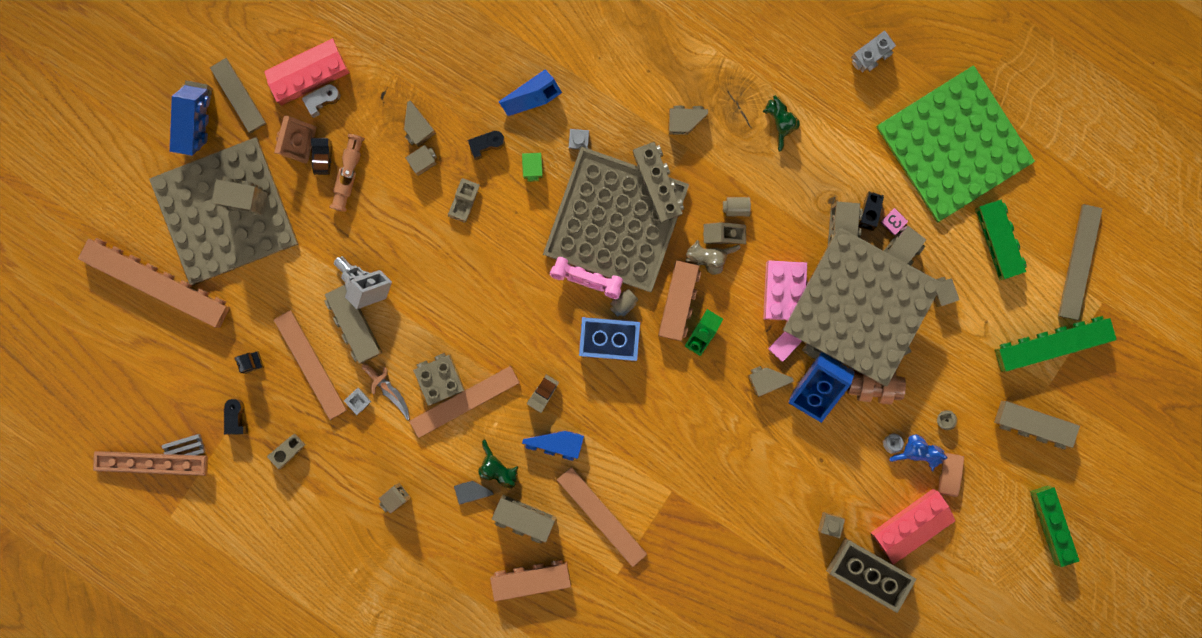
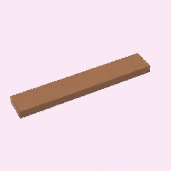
[274,310,347,420]
[409,366,520,438]
[93,451,208,476]
[557,467,647,567]

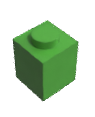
[522,153,543,182]

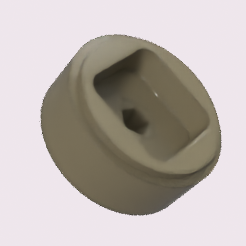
[937,411,957,430]

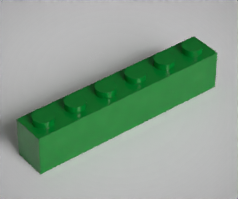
[995,316,1117,372]

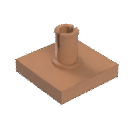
[274,116,317,164]

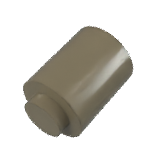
[722,197,751,216]

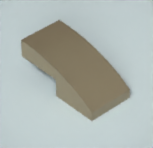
[448,178,480,223]

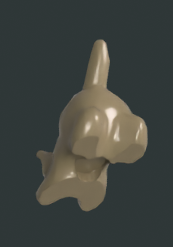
[685,240,740,275]

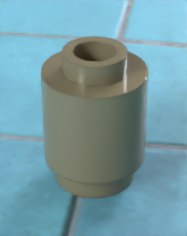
[610,289,638,317]

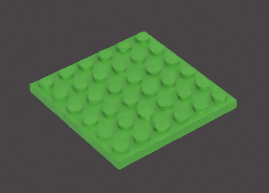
[876,65,1035,223]

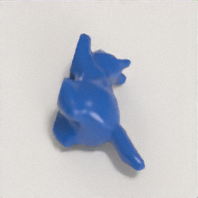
[889,434,948,471]

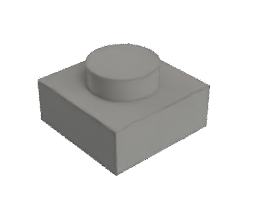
[568,129,589,150]
[344,388,372,415]

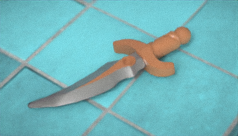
[362,363,410,420]

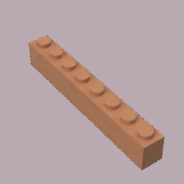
[78,238,230,328]

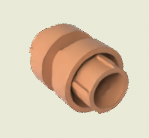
[847,371,906,405]

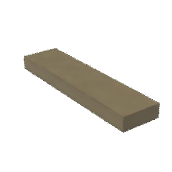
[210,58,267,133]

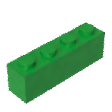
[975,199,1027,281]
[1030,485,1080,567]

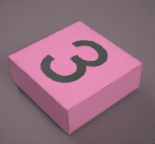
[880,208,908,235]

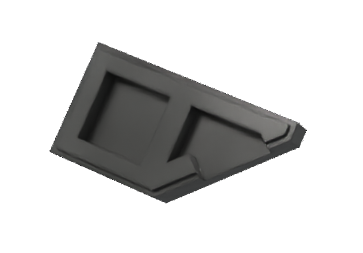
[454,480,494,505]

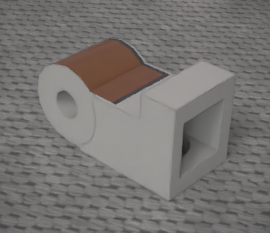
[302,85,340,118]

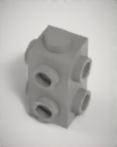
[851,31,896,72]

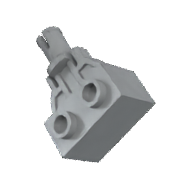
[334,256,392,309]

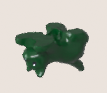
[762,95,800,152]
[478,439,518,489]

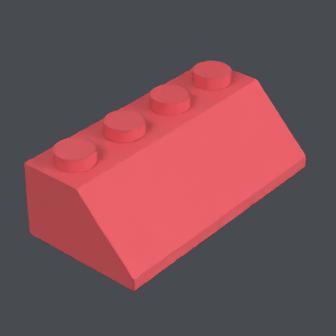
[264,38,350,106]
[871,489,956,565]

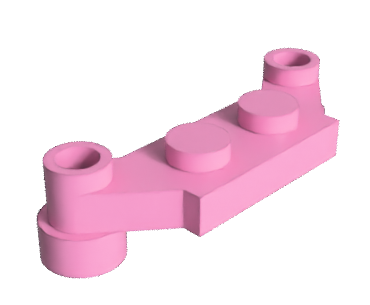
[550,257,623,299]

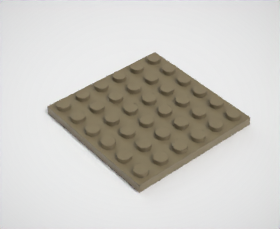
[149,137,299,286]
[543,147,689,293]
[783,227,943,387]

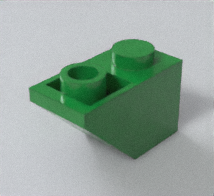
[684,309,723,356]

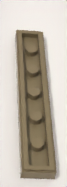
[1058,204,1103,320]

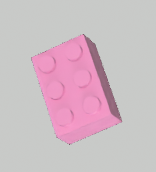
[763,261,807,321]

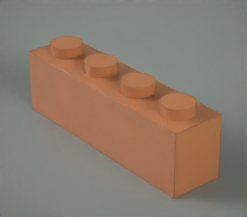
[658,261,701,341]
[490,560,571,601]

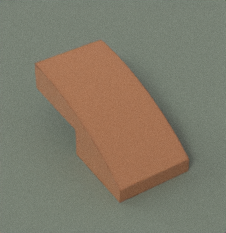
[938,453,964,497]

